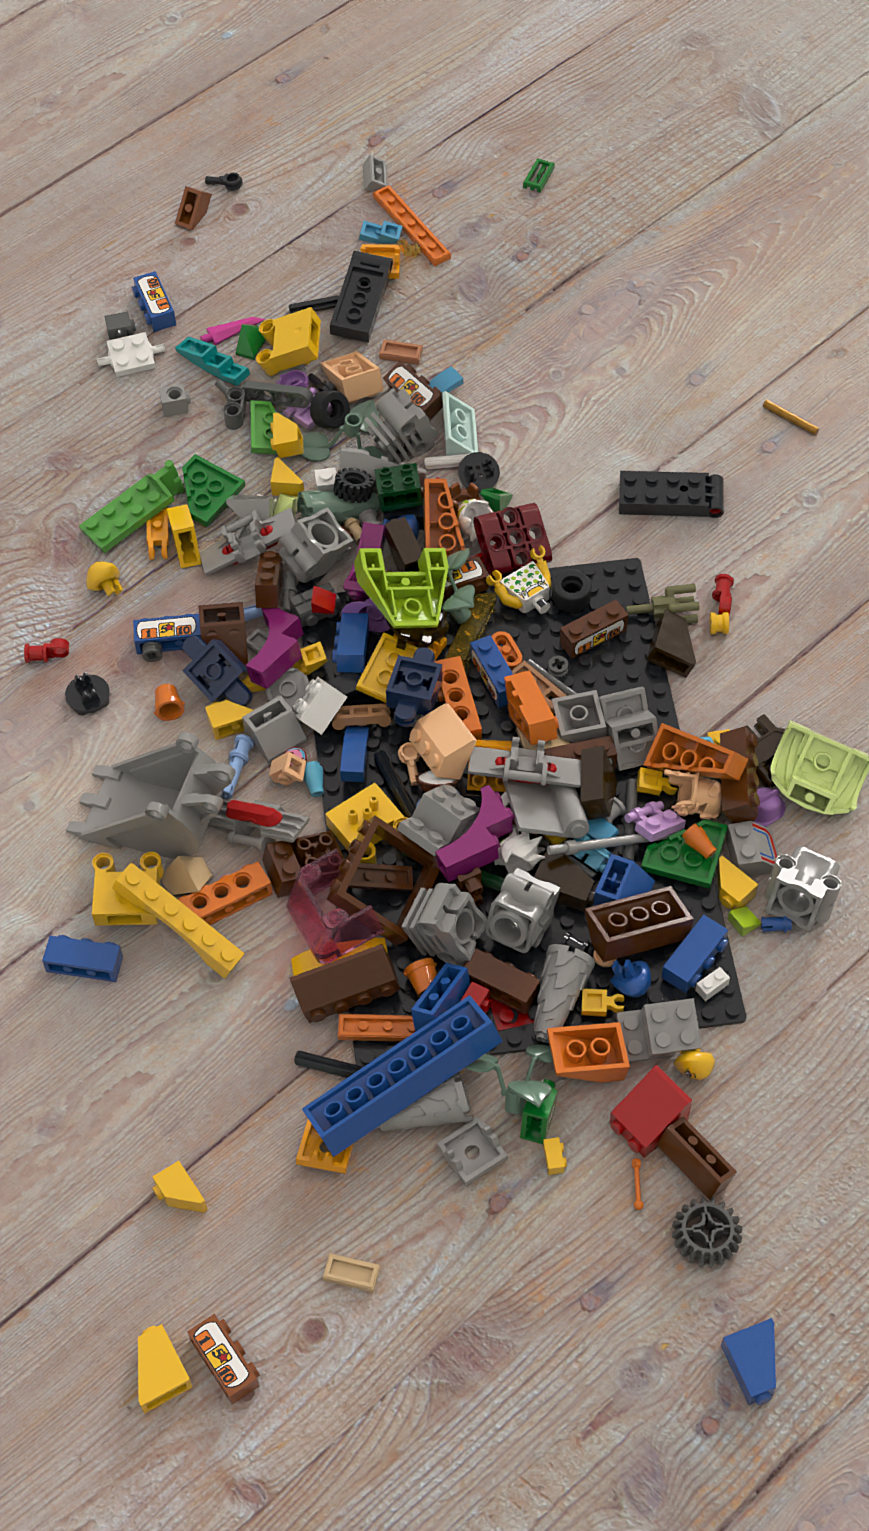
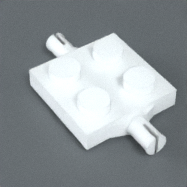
[96,332,166,377]

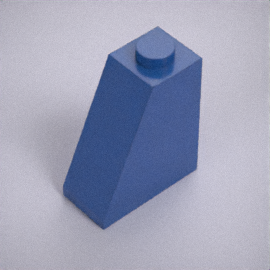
[721,1318,776,1405]

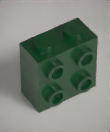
[374,463,423,512]

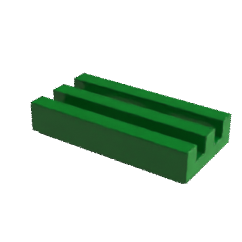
[523,158,555,193]

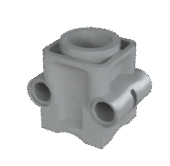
[279,507,354,583]
[764,846,842,931]
[485,868,560,953]

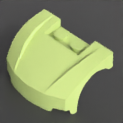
[771,720,869,815]

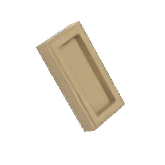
[323,1253,380,1293]

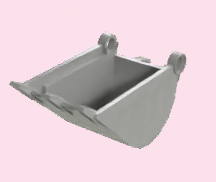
[66,732,236,859]

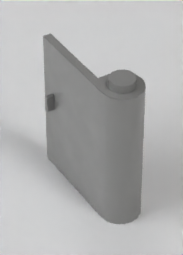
[503,780,589,838]

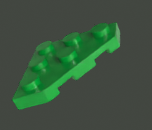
[182,454,245,527]
[641,819,728,889]

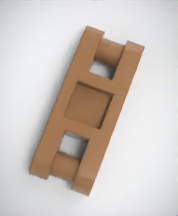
[332,704,391,730]

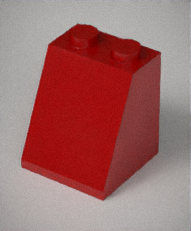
[609,1065,692,1158]

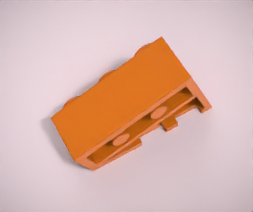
[504,670,559,745]

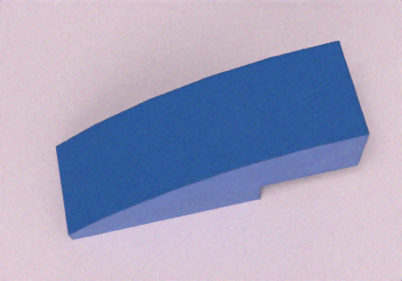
[340,726,369,782]

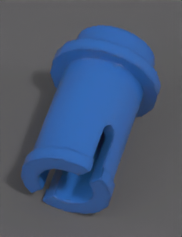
[761,916,792,933]

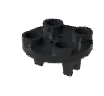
[458,452,500,493]
[65,672,110,715]

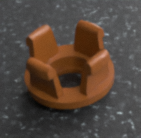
[449,482,481,517]

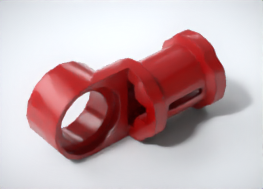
[712,574,734,616]
[24,638,70,663]

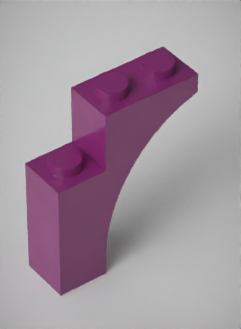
[343,522,386,602]
[246,608,303,689]
[435,785,514,882]

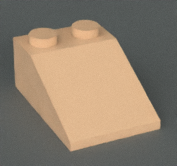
[320,351,384,403]

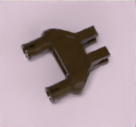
[386,607,449,650]
[746,714,785,788]

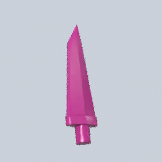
[200,317,265,345]

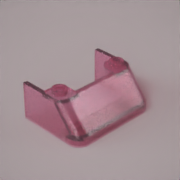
[286,849,384,964]

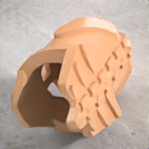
[664,769,722,820]

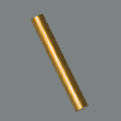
[763,400,819,435]

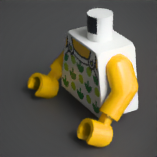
[486,545,552,614]

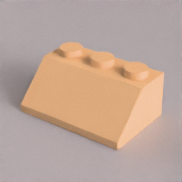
[409,703,477,780]

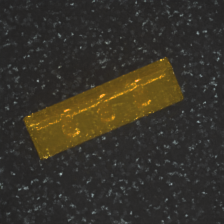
[445,593,497,669]

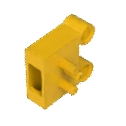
[256,307,321,376]
[325,783,408,864]
[92,852,164,926]

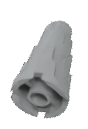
[534,944,595,1043]
[376,1071,473,1132]

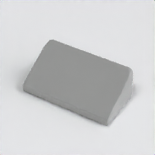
[363,155,387,191]

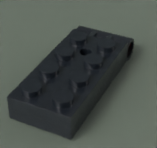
[330,250,393,343]
[619,471,724,518]

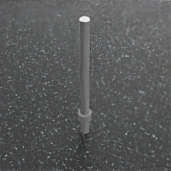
[547,831,679,855]

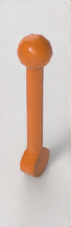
[632,1158,644,1210]

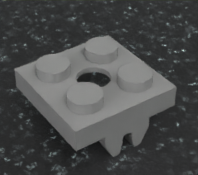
[437,1116,508,1186]

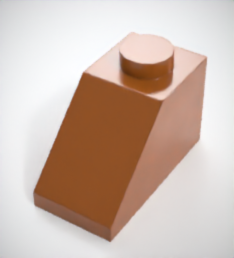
[175,186,212,230]

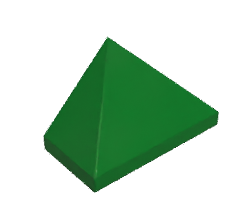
[236,324,266,360]
[480,488,513,512]

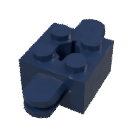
[182,636,253,707]
[386,648,443,727]

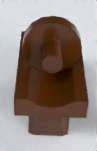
[455,867,483,907]

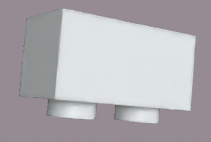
[695,967,730,1001]

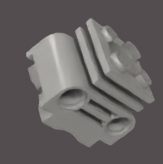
[364,388,439,464]
[401,883,488,967]

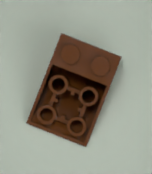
[198,602,248,666]
[262,831,344,898]

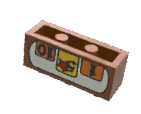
[187,1314,260,1405]

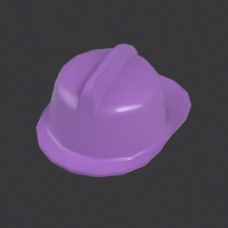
[341,598,390,632]
[754,787,786,827]

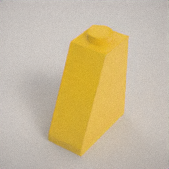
[167,504,202,568]
[138,1324,193,1414]

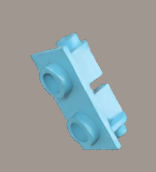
[568,835,611,873]

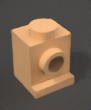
[269,751,306,786]

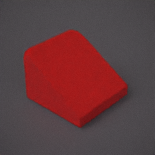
[311,586,337,614]

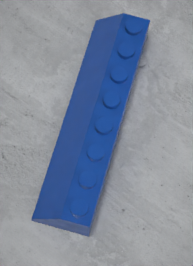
[302,995,503,1157]

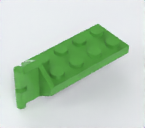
[79,460,185,554]

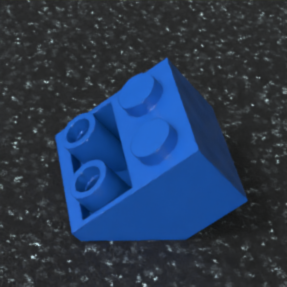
[593,854,655,906]

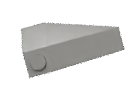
[339,448,426,494]

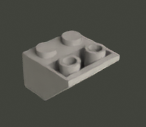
[242,695,307,763]

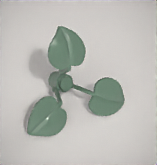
[300,400,384,462]
[441,548,475,624]
[465,1044,553,1114]

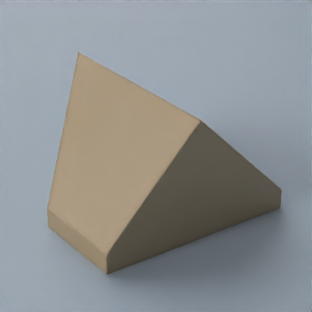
[160,855,213,896]

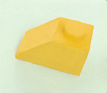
[205,700,254,740]
[717,855,758,910]
[152,1160,208,1213]

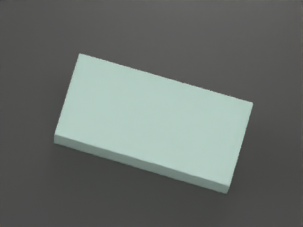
[442,391,478,455]

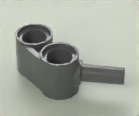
[215,379,246,430]

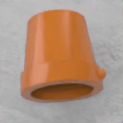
[154,684,185,721]
[403,958,437,997]

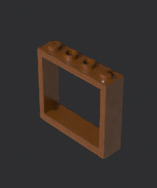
[326,815,440,945]

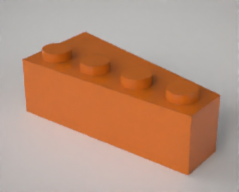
[423,479,468,560]
[643,723,748,781]

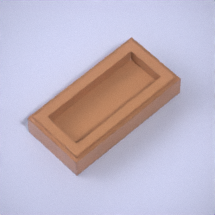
[379,340,423,365]

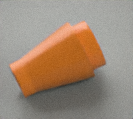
[682,824,717,859]

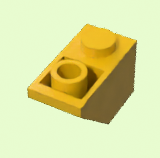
[270,413,304,458]

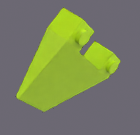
[354,548,449,628]

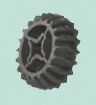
[672,1196,743,1268]

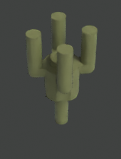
[626,583,700,624]

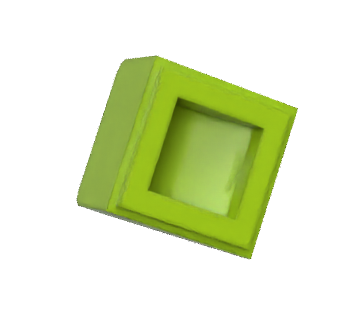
[728,906,761,937]

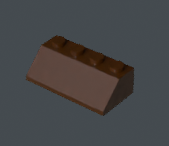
[720,726,760,823]
[585,886,693,962]
[290,944,401,1023]

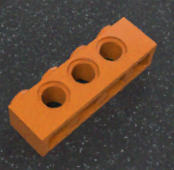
[435,656,482,740]
[178,861,273,925]

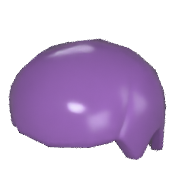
[276,370,309,396]

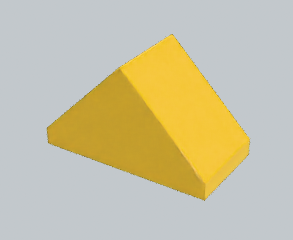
[270,457,304,496]

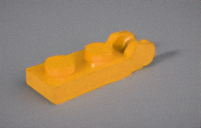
[147,507,169,560]

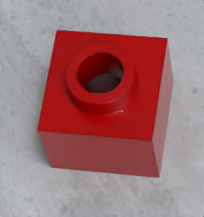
[461,981,491,1014]

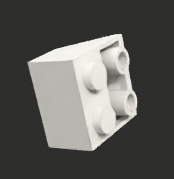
[293,677,347,735]

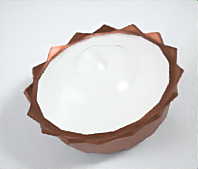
[415,770,459,792]

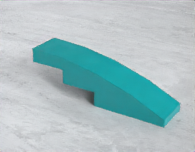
[175,336,250,386]

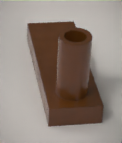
[347,863,413,892]

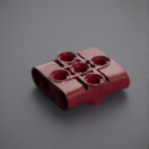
[473,502,552,577]

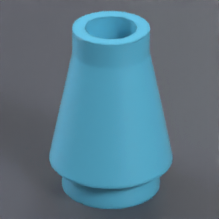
[303,761,324,797]

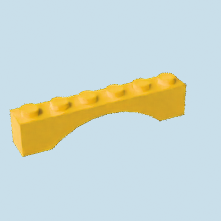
[112,862,245,979]

